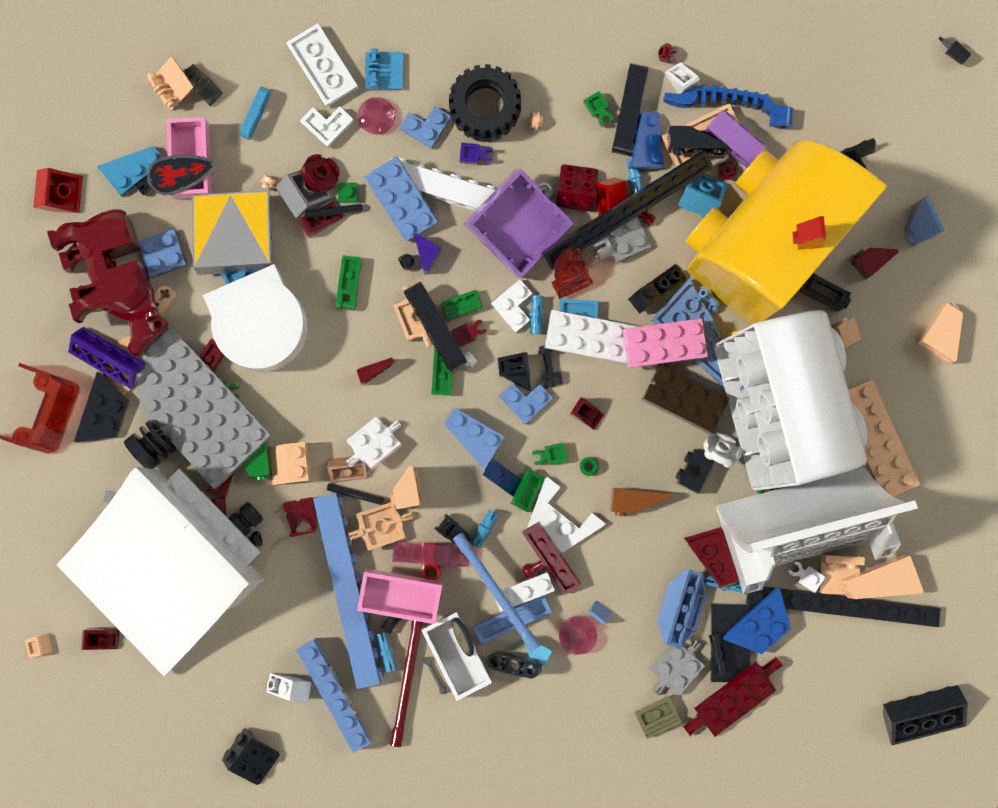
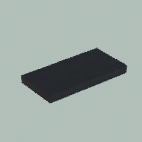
[710,604,750,682]

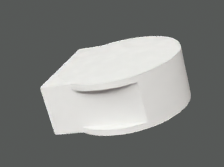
[203,264,308,372]

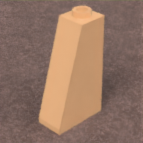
[841,555,924,599]

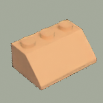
[390,466,423,509]

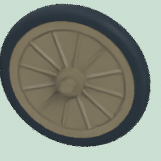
[452,617,474,656]

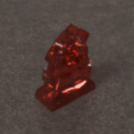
[551,247,594,299]

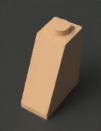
[917,303,963,364]

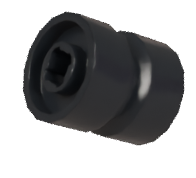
[228,501,264,536]

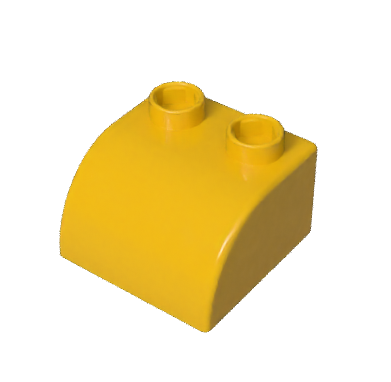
[685,140,887,325]

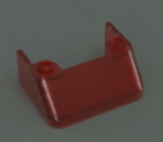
[0,363,80,454]

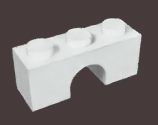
[495,572,555,612]

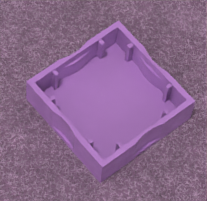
[463,168,573,278]

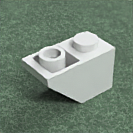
[266,673,312,701]

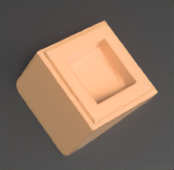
[25,634,53,659]

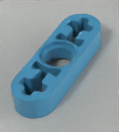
[239,86,271,140]

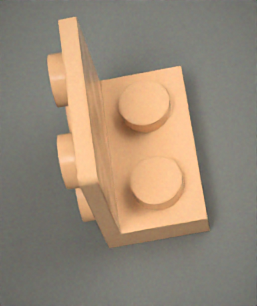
[819,554,865,595]

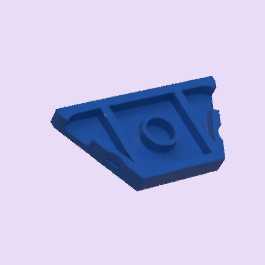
[721,587,791,654]

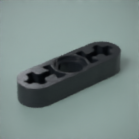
[487,651,542,679]

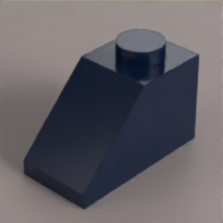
[483,459,522,497]

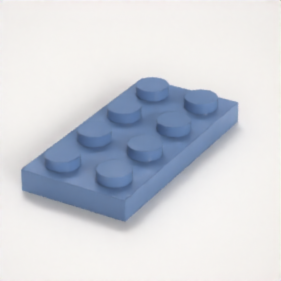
[364,156,438,241]

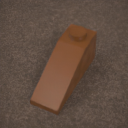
[610,488,672,517]

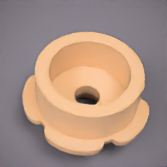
[529,111,543,130]
[260,174,278,191]

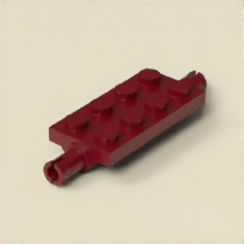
[683,656,783,737]

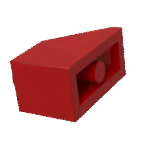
[596,178,627,215]
[792,216,826,250]

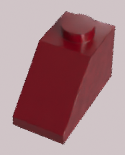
[851,247,899,279]

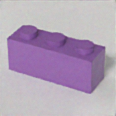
[704,110,766,168]

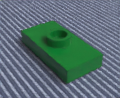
[441,289,483,321]
[510,469,545,513]

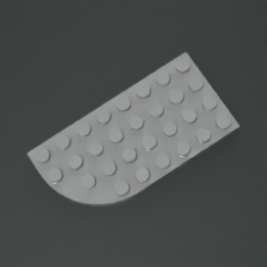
[137,326,272,489]

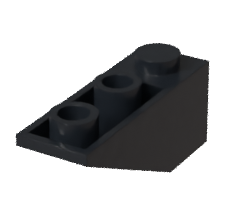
[668,126,728,156]
[628,264,687,314]

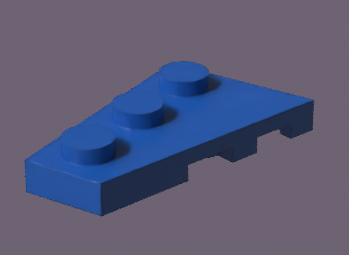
[628,111,664,170]

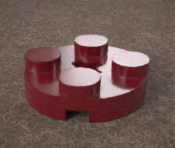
[301,154,340,192]

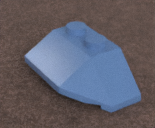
[658,568,707,648]

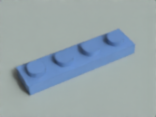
[473,595,552,644]

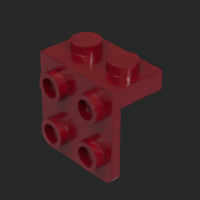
[556,164,598,212]

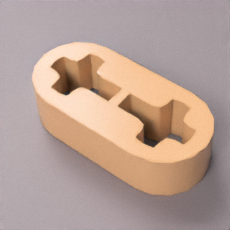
[154,286,175,315]

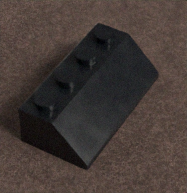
[883,685,968,746]

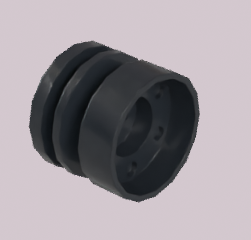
[124,420,176,469]

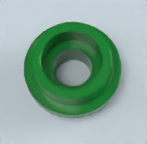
[580,457,599,476]

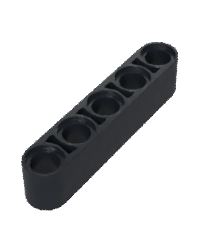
[611,63,649,156]
[404,281,467,372]

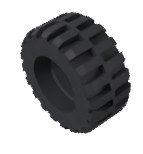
[449,64,521,142]

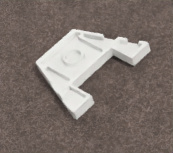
[527,477,605,553]

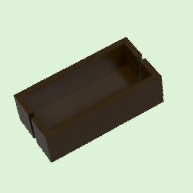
[641,364,729,434]

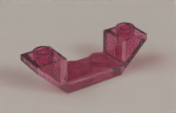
[392,542,470,567]

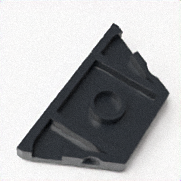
[74,372,130,443]

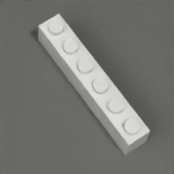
[390,157,497,211]

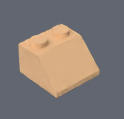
[269,442,311,485]

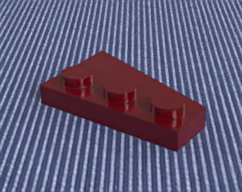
[684,527,739,589]

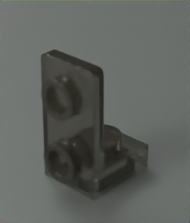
[184,64,223,106]

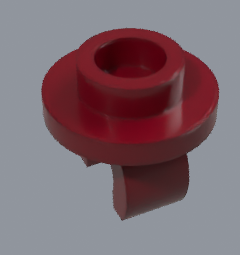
[658,43,678,63]

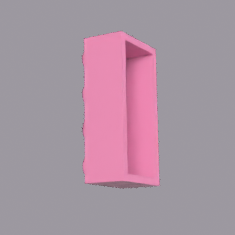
[167,117,212,199]
[622,318,708,369]
[357,568,442,624]

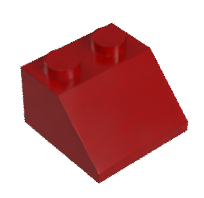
[33,168,83,213]

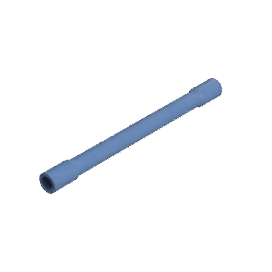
[453,533,541,653]

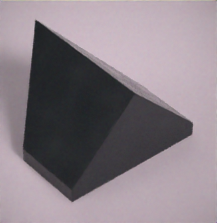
[497,352,531,392]

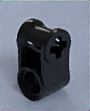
[434,514,471,545]

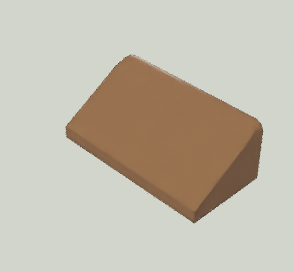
[327,456,368,483]

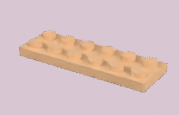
[849,379,920,496]

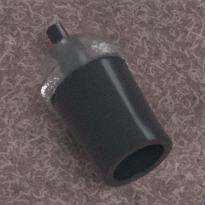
[938,36,972,65]

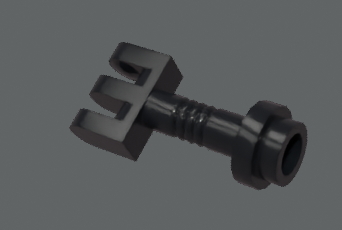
[538,345,563,389]

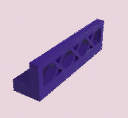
[68,327,146,389]

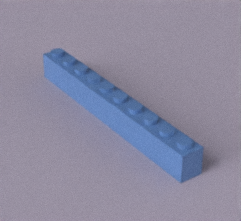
[313,493,383,689]

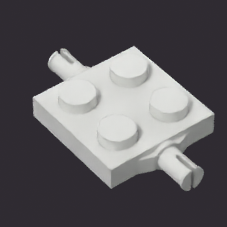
[346,417,401,470]

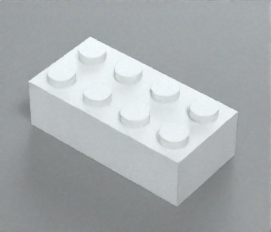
[421,611,492,701]

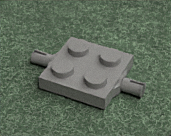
[650,640,705,695]

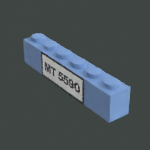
[296,638,372,753]

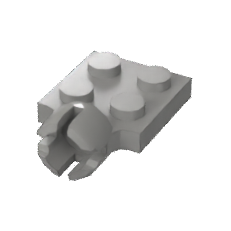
[590,217,651,263]

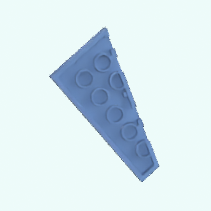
[651,278,745,391]

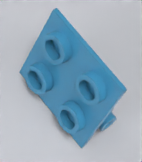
[365,48,403,89]

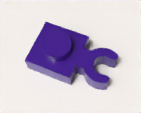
[460,142,493,164]

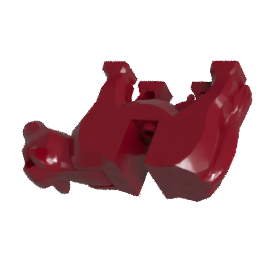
[47,209,169,356]

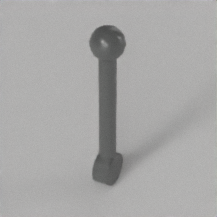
[423,657,446,694]

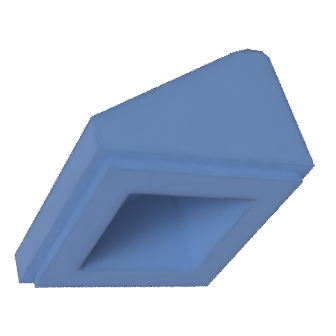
[588,601,611,625]

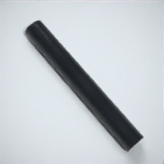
[305,204,363,219]
[327,483,384,505]

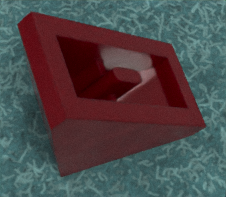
[569,397,605,430]
[81,628,120,650]

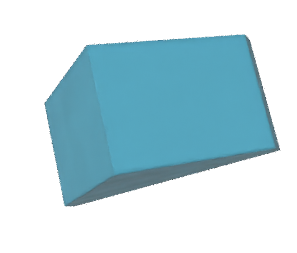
[525,643,552,676]

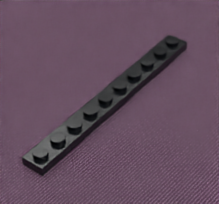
[541,150,714,270]
[745,586,941,627]

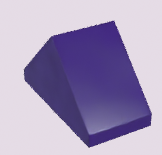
[414,234,442,274]

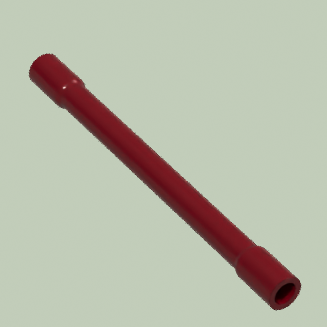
[390,620,423,747]

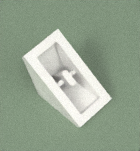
[665,62,700,94]

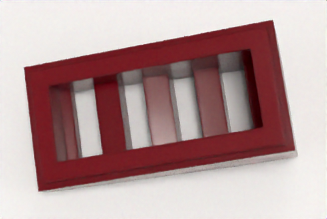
[299,201,343,238]
[356,357,395,385]

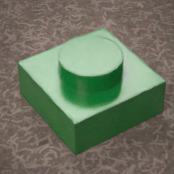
[338,183,358,203]

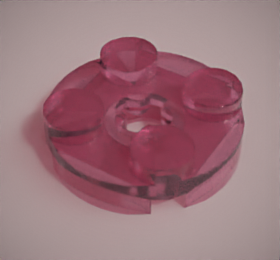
[558,615,597,655]

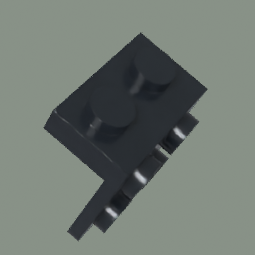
[222,728,280,785]

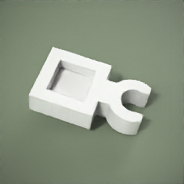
[788,561,825,593]

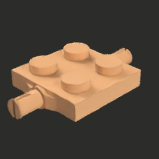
[393,285,433,348]
[348,502,413,551]

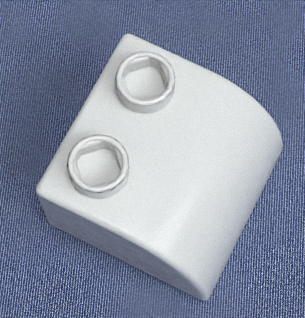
[714,310,867,490]

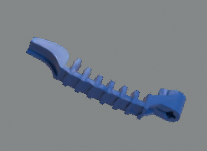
[663,85,794,129]

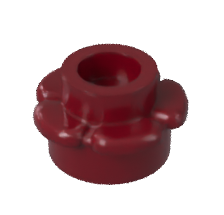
[718,161,737,180]

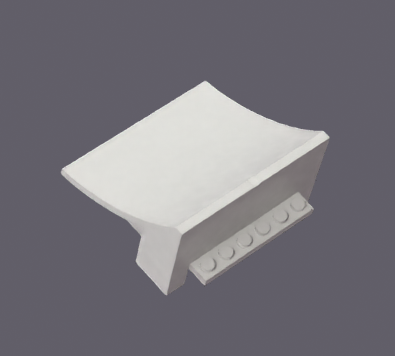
[57,467,264,676]
[716,467,918,595]

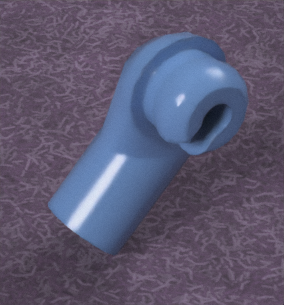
[699,288,721,312]

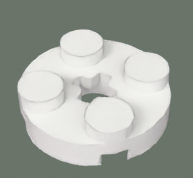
[703,432,742,468]

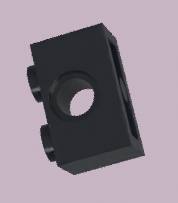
[675,449,715,494]

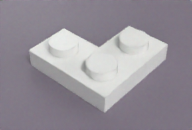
[300,106,354,148]
[491,280,532,333]

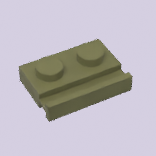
[634,696,682,739]

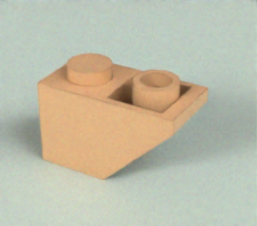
[832,317,861,348]

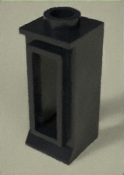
[798,273,852,312]

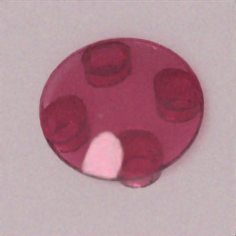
[358,97,395,134]

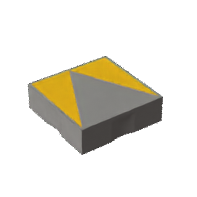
[192,190,274,275]

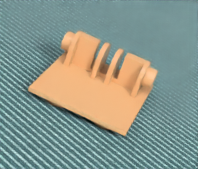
[147,56,194,111]

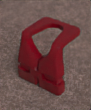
[283,497,317,537]

